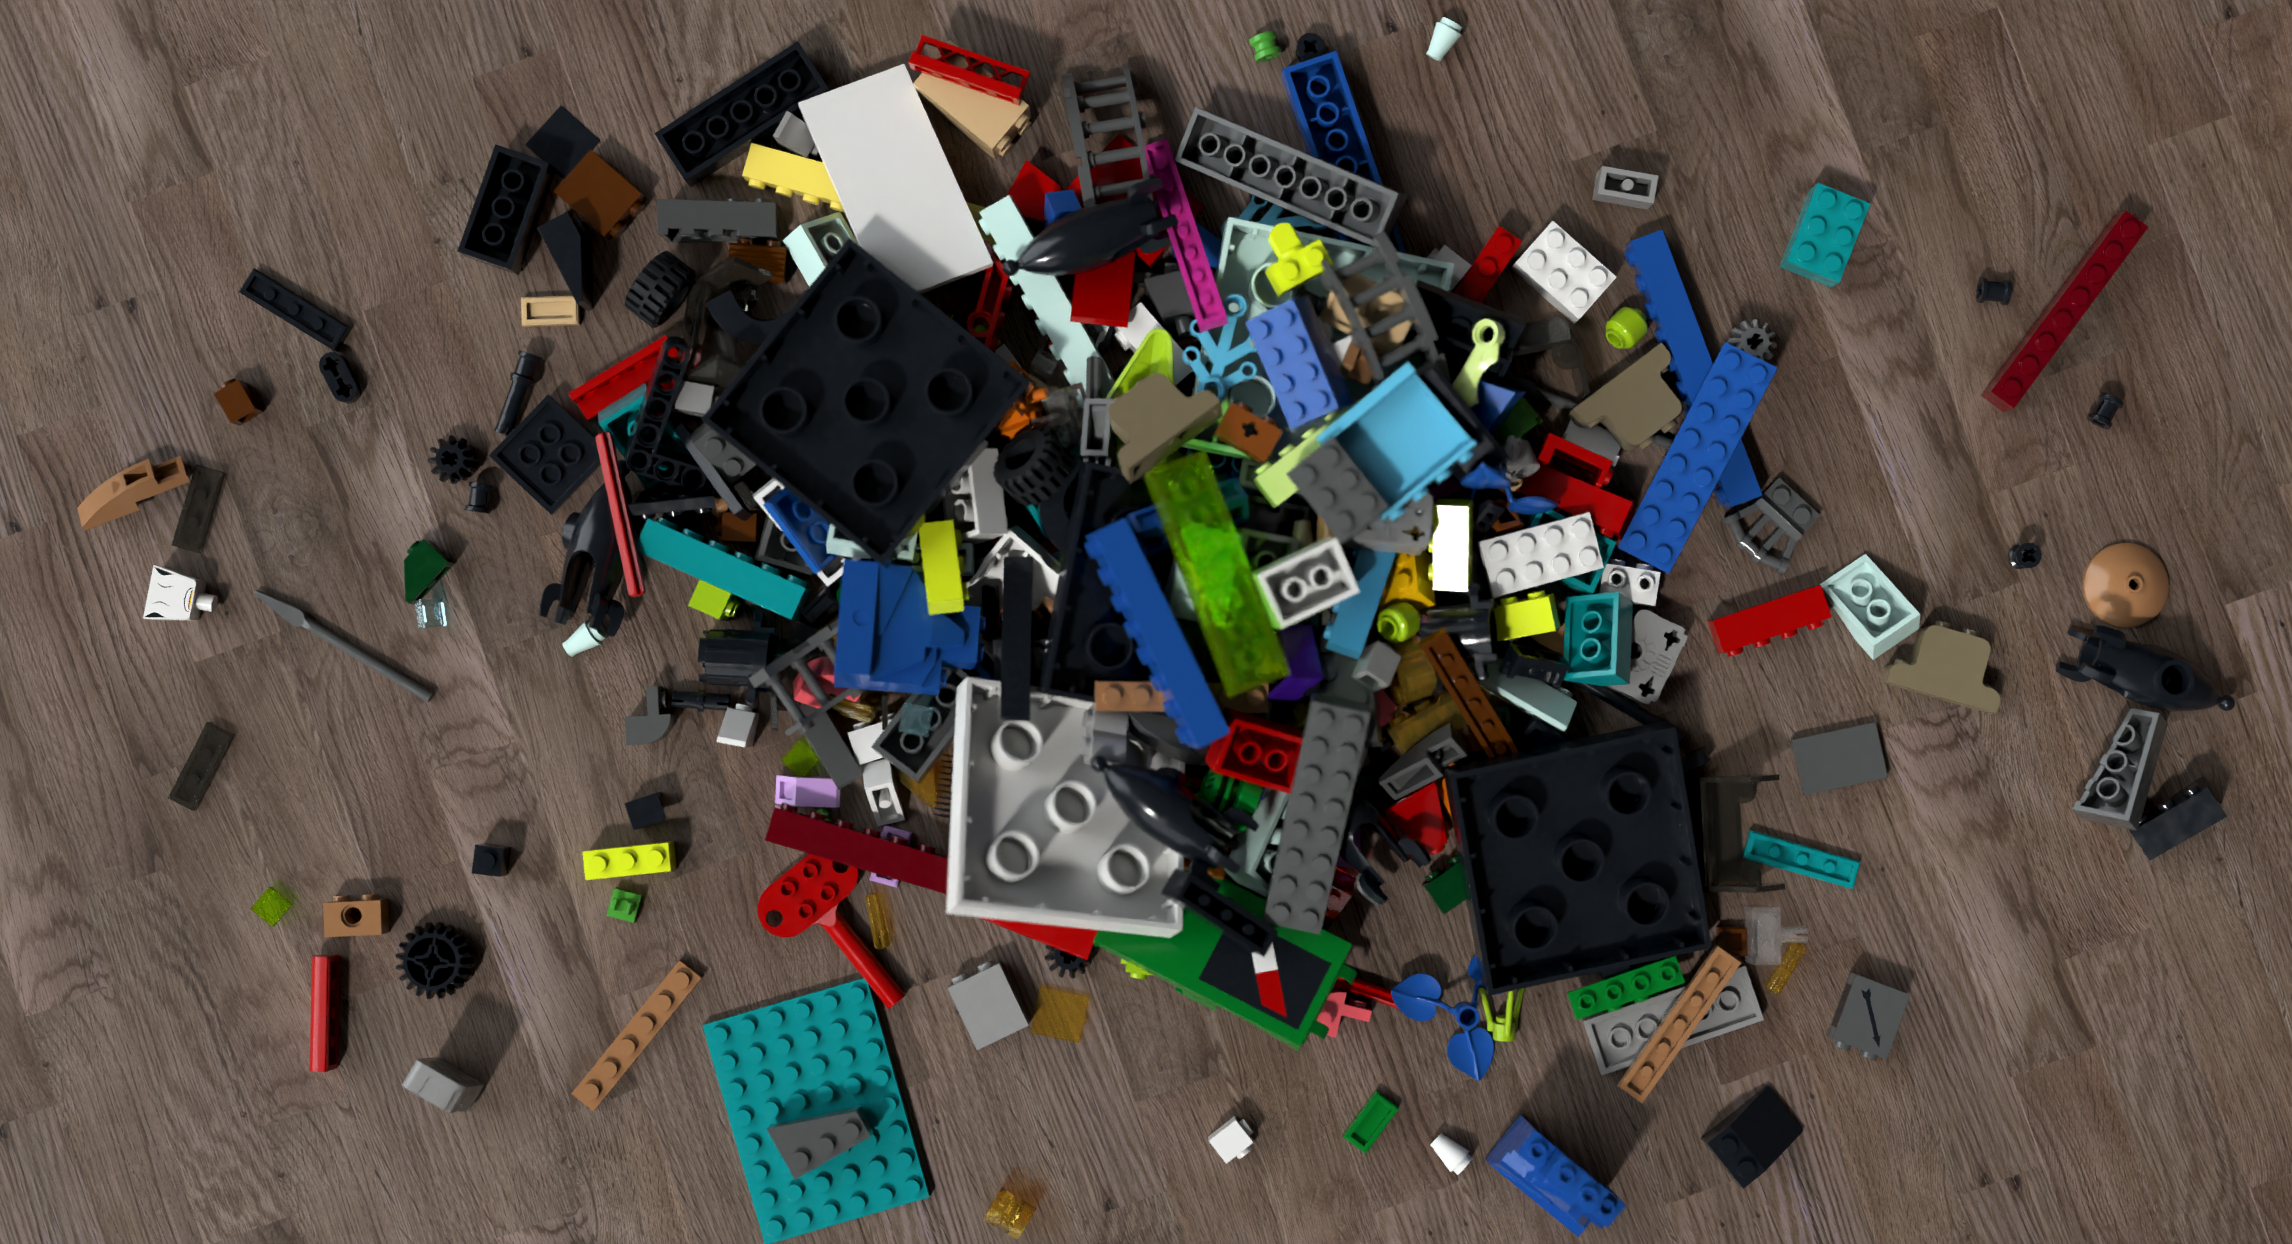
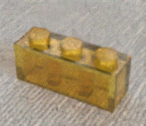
[1386,694,1468,756]

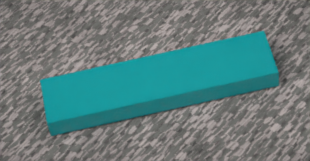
[1742,830,1860,889]

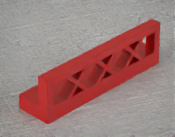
[909,34,1031,106]
[568,335,681,421]

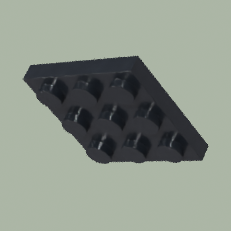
[489,394,601,515]

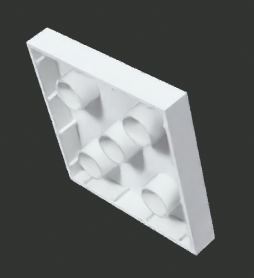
[946,677,1185,938]

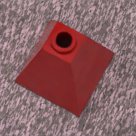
[1373,781,1447,855]

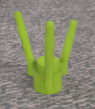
[1480,987,1524,1042]

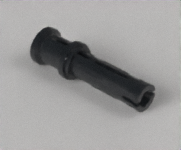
[494,350,543,436]

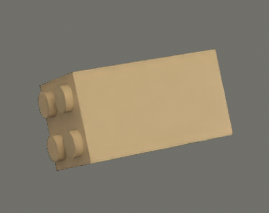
[913,40,1032,160]

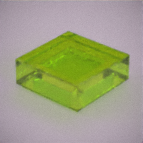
[781,739,820,777]
[250,886,293,927]

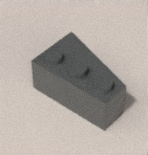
[767,1106,874,1179]

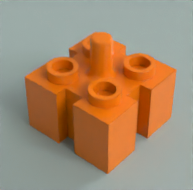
[999,361,1050,444]

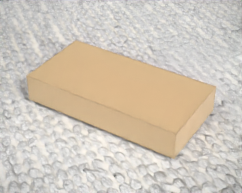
[521,296,580,327]

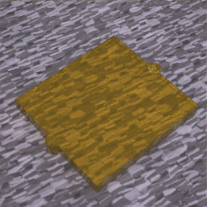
[1030,986,1089,1043]

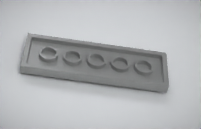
[1582,965,1764,1075]

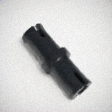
[672,689,731,712]

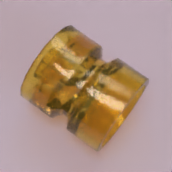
[983,1187,1036,1240]

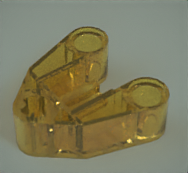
[1372,626,1437,704]

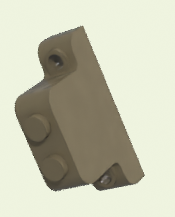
[1568,342,1682,451]
[1108,373,1223,483]
[1880,621,2001,714]

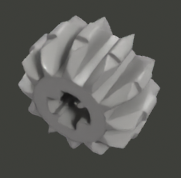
[1727,319,1777,361]

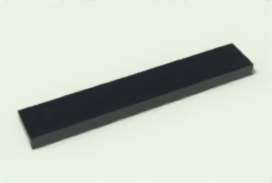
[1000,557,1033,721]

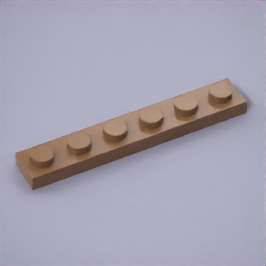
[1094,681,1269,713]
[1617,945,1741,1103]
[571,959,703,1111]

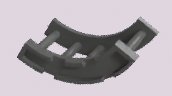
[1061,63,1155,207]
[1320,231,1451,391]
[749,619,867,737]

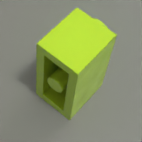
[688,580,741,621]

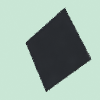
[525,106,600,180]

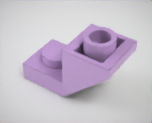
[775,775,840,808]

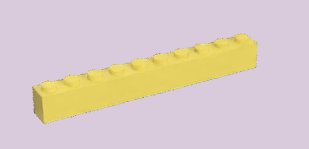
[742,143,997,255]

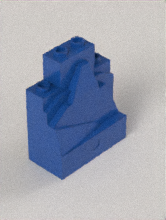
[834,559,986,695]
[1485,1114,1626,1237]

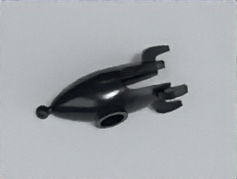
[1002,178,1178,276]
[539,460,635,637]
[2056,625,2235,712]
[1090,755,1259,891]
[1339,784,1432,906]

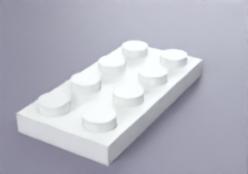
[1478,512,1604,598]

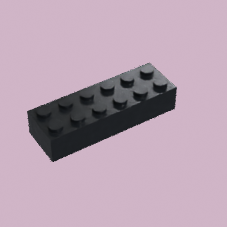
[654,41,830,187]

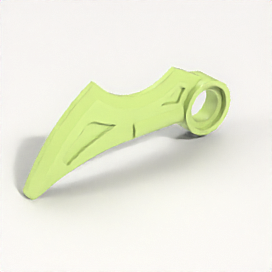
[1452,319,1505,407]

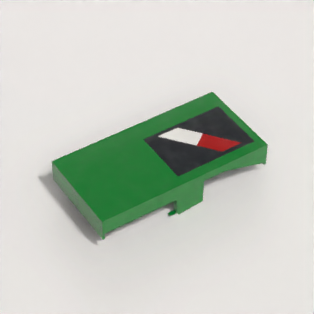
[1093,870,1358,1052]

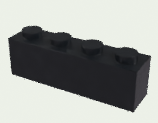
[1160,868,1279,957]

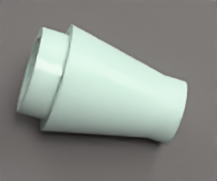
[1426,17,1462,62]
[563,620,607,657]

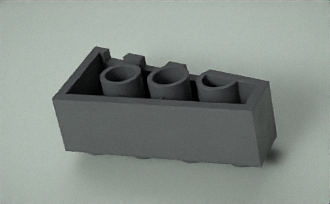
[657,198,780,243]
[2072,708,2168,831]

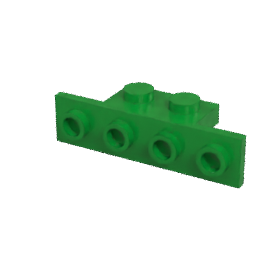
[1566,956,1685,1020]

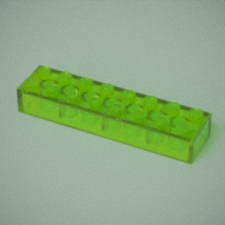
[1144,450,1291,698]

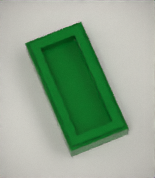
[1342,1090,1400,1154]

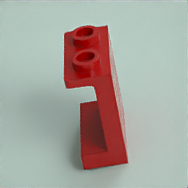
[1535,433,1614,488]

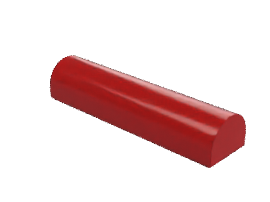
[309,954,340,1072]

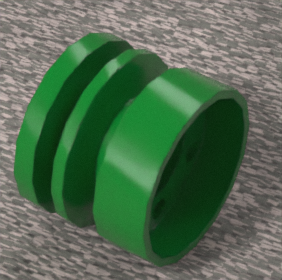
[1198,768,1263,832]

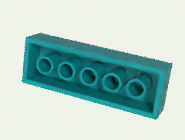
[636,517,812,621]

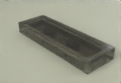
[171,464,226,554]
[168,722,235,811]

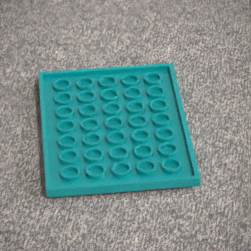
[702,978,930,1244]

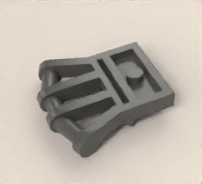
[1723,477,1821,575]

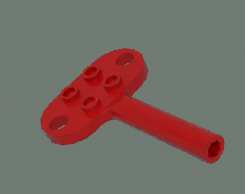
[757,854,906,1009]

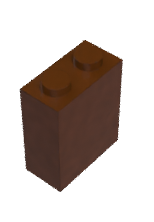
[553,150,646,241]

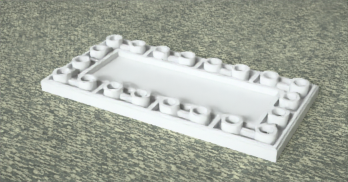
[798,64,993,294]

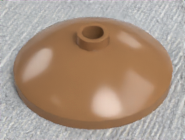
[2082,543,2169,628]

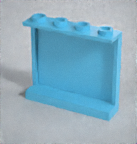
[1316,362,1477,522]

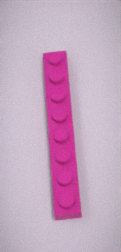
[1144,139,1228,332]

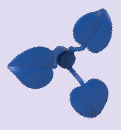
[1461,463,1561,515]
[1391,955,1504,1081]

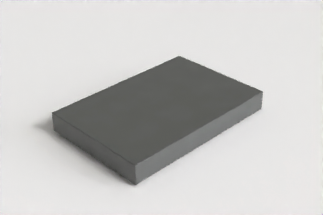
[1790,722,1888,795]

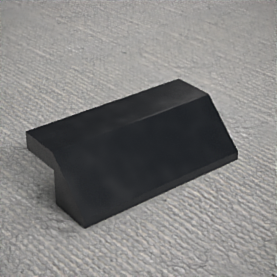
[1402,279,1526,384]
[1419,365,1509,488]

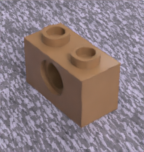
[323,893,389,937]

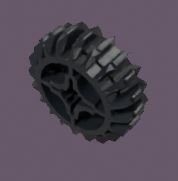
[395,922,474,999]

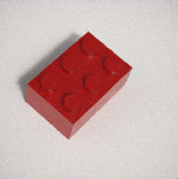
[1205,707,1304,794]

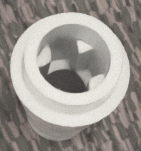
[1430,1133,1473,1175]

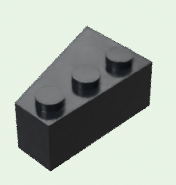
[2129,777,2227,861]

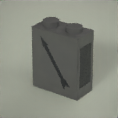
[1826,972,1910,1061]

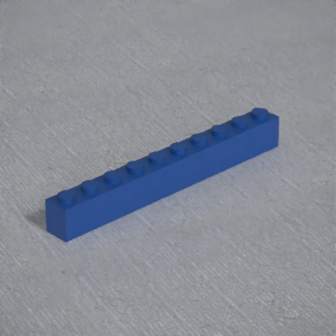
[1624,230,1762,509]

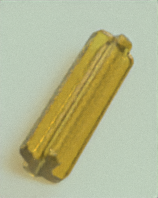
[827,695,876,723]
[865,893,890,949]
[1765,942,1806,995]

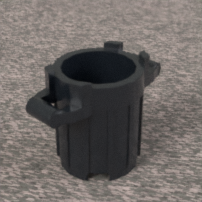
[1420,583,1501,682]
[698,609,779,709]

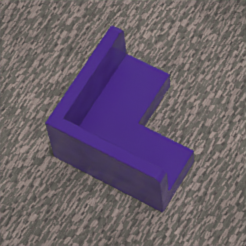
[1268,624,1323,702]

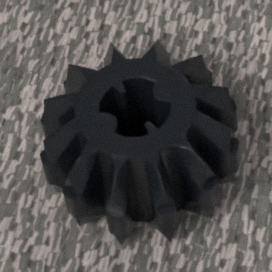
[428,435,478,484]
[1045,945,1093,978]

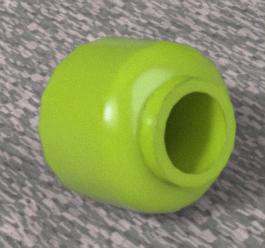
[1605,307,1648,349]
[1377,602,1420,644]

